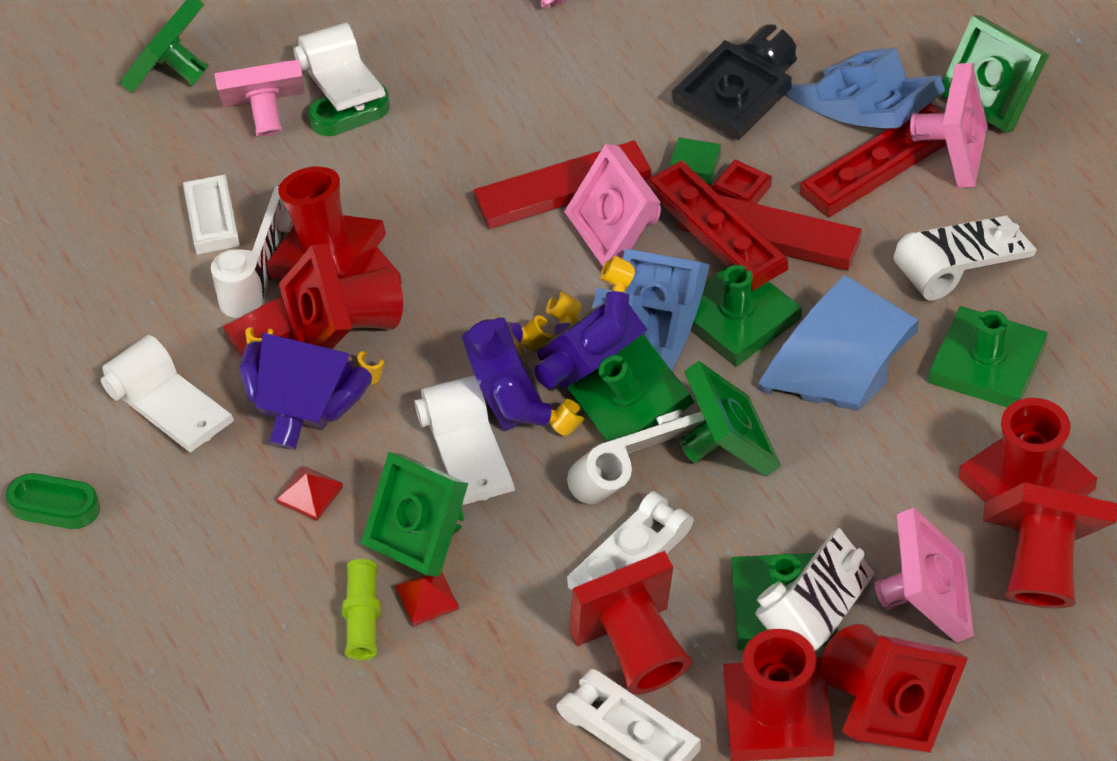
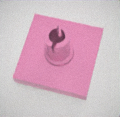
[214,59,305,136]
[910,63,987,188]
[564,144,661,266]
[875,508,974,643]

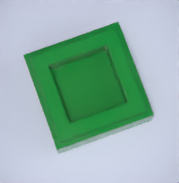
[668,137,721,185]

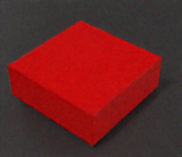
[711,159,772,204]

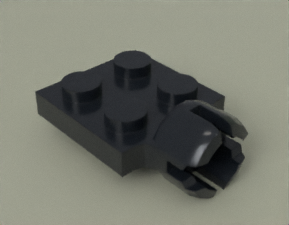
[672,24,797,141]

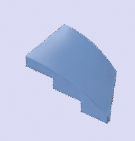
[787,48,945,128]
[592,249,710,370]
[758,275,918,411]

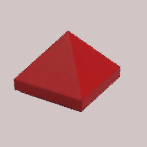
[277,465,343,521]
[395,571,459,627]

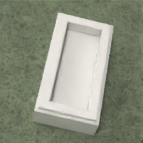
[183,174,240,255]

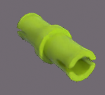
[342,559,381,660]

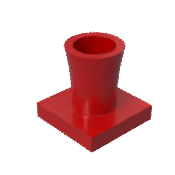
[266,166,386,279]
[279,244,403,349]
[958,398,1097,533]
[983,482,1117,608]
[569,551,692,695]
[821,624,968,753]
[723,628,835,761]

